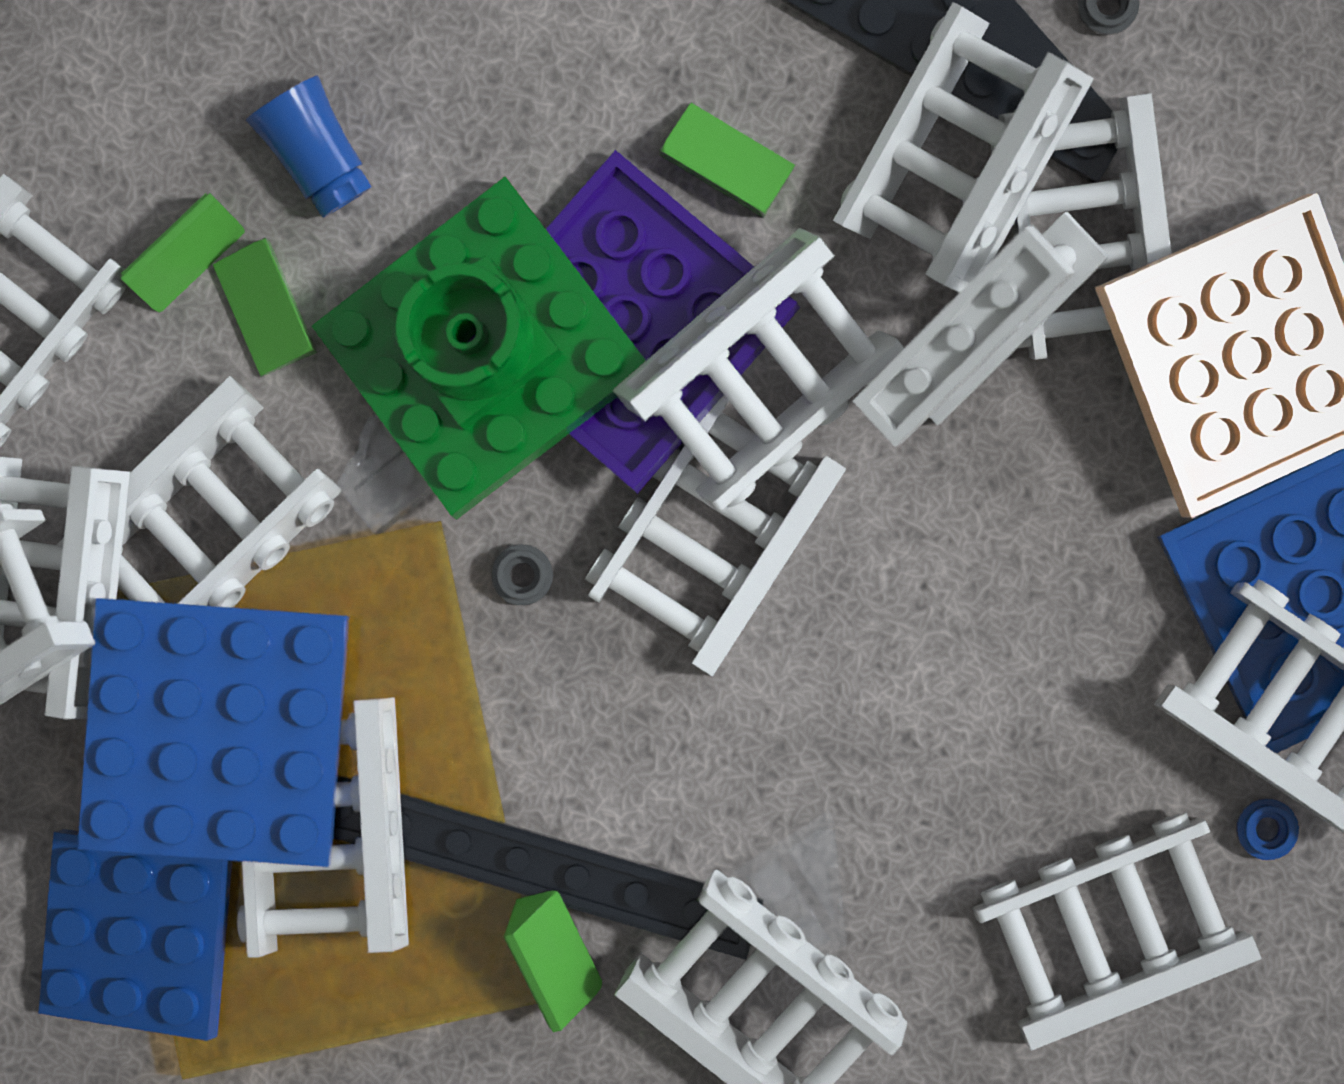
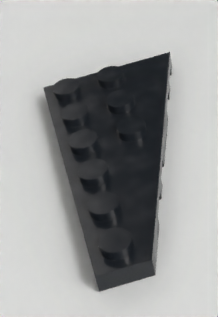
[782,0,1119,183]

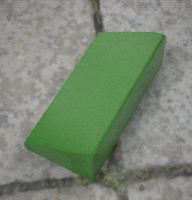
[659,103,795,218]
[120,193,245,313]
[213,238,317,377]
[503,891,602,1032]

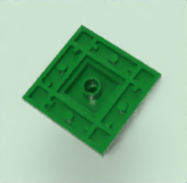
[311,176,646,520]

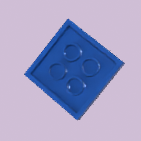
[38,829,232,1041]

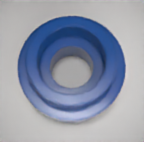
[1236,798,1299,860]

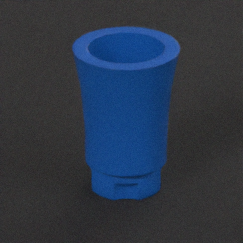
[245,75,371,218]

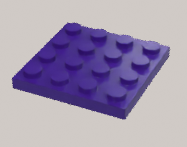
[468,150,800,493]

